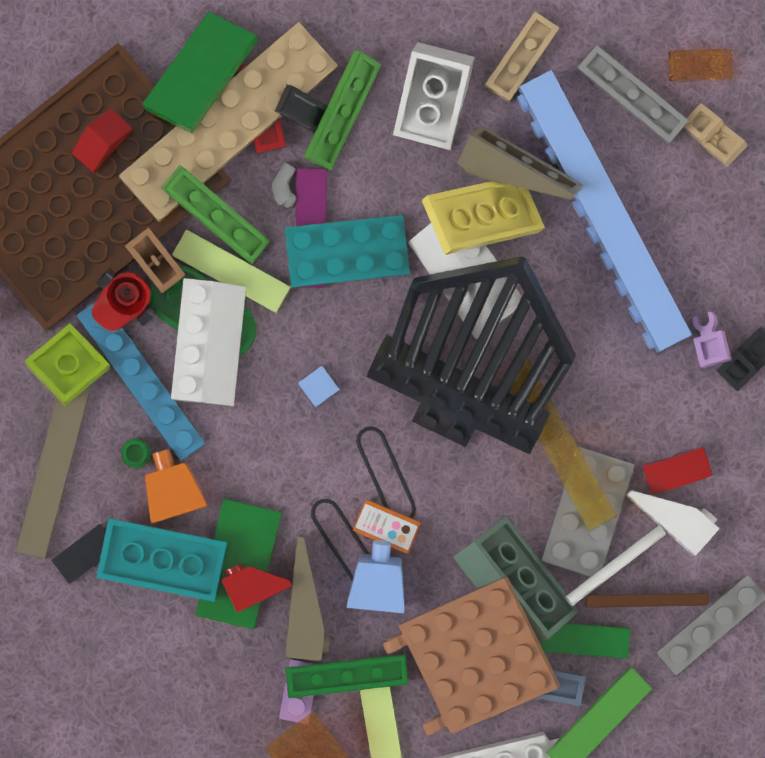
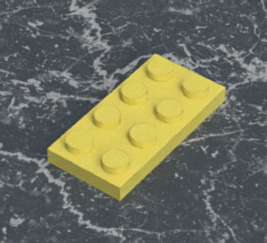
[422,181,545,255]

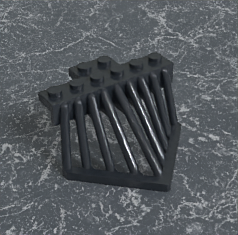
[366,256,576,455]

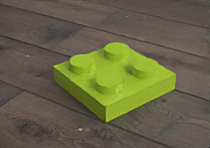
[24,323,110,406]

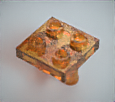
[265,710,349,758]

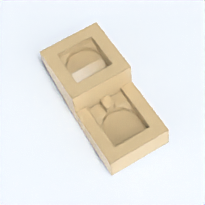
[683,103,748,167]

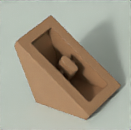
[125,227,186,293]

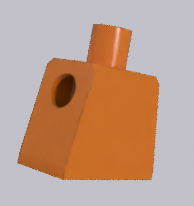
[145,449,208,523]

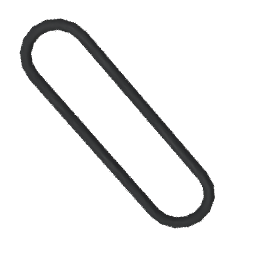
[356,426,416,519]
[311,499,369,581]

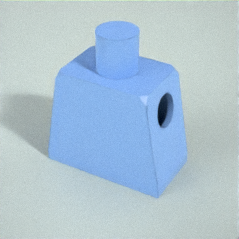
[347,540,405,613]

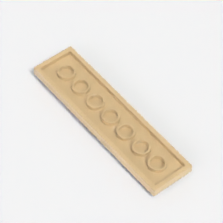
[119,22,338,222]

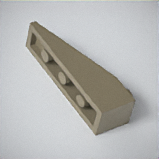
[457,125,583,200]
[285,536,330,661]

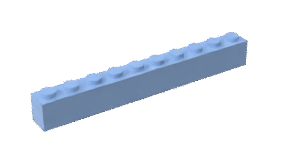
[516,70,692,353]

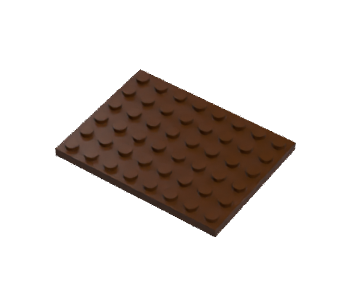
[0,43,232,331]

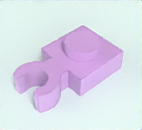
[693,312,732,368]

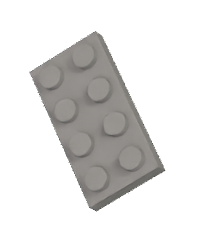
[541,446,635,577]

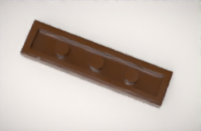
[585,593,709,608]

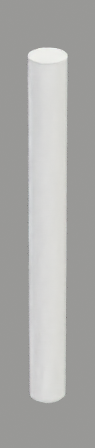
[565,525,666,606]

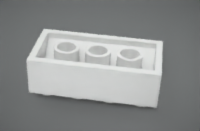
[407,223,522,339]
[171,278,246,406]

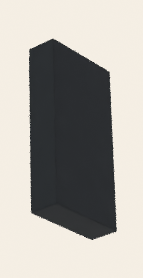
[274,84,328,134]
[51,524,106,584]

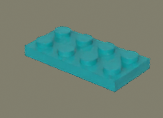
[284,215,410,288]
[96,518,228,602]

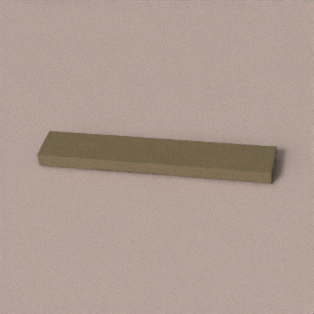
[16,385,92,559]

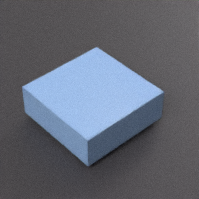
[298,366,340,407]

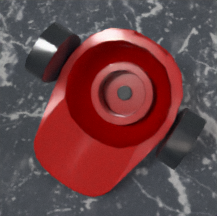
[92,268,157,331]

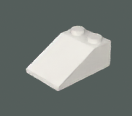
[393,42,475,150]

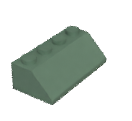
[453,516,579,644]

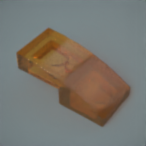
[668,49,734,82]

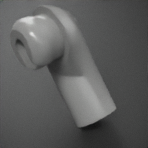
[271,162,296,208]

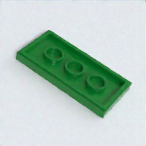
[142,12,258,134]
[195,499,282,630]

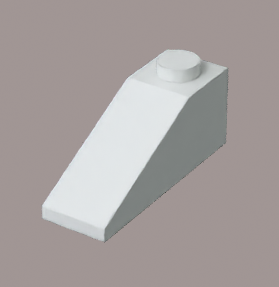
[626,490,720,556]

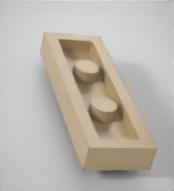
[485,12,559,103]

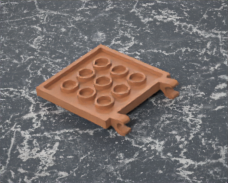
[382,576,560,736]

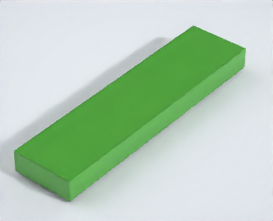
[304,50,382,171]
[161,165,270,264]
[546,667,652,758]

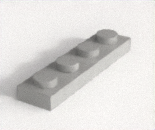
[577,45,689,145]
[656,575,765,676]

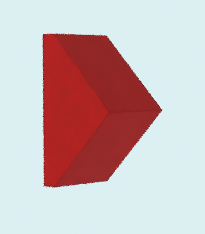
[71,109,134,173]

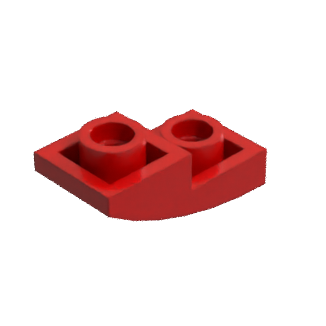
[643,446,713,495]

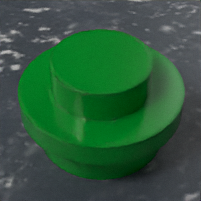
[121,438,151,468]

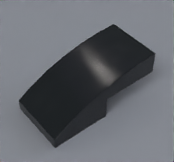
[716,326,765,392]

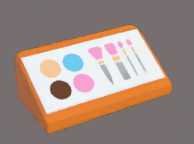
[353,499,421,554]

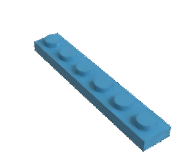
[77,303,206,461]

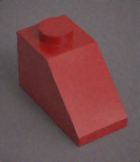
[222,563,293,612]

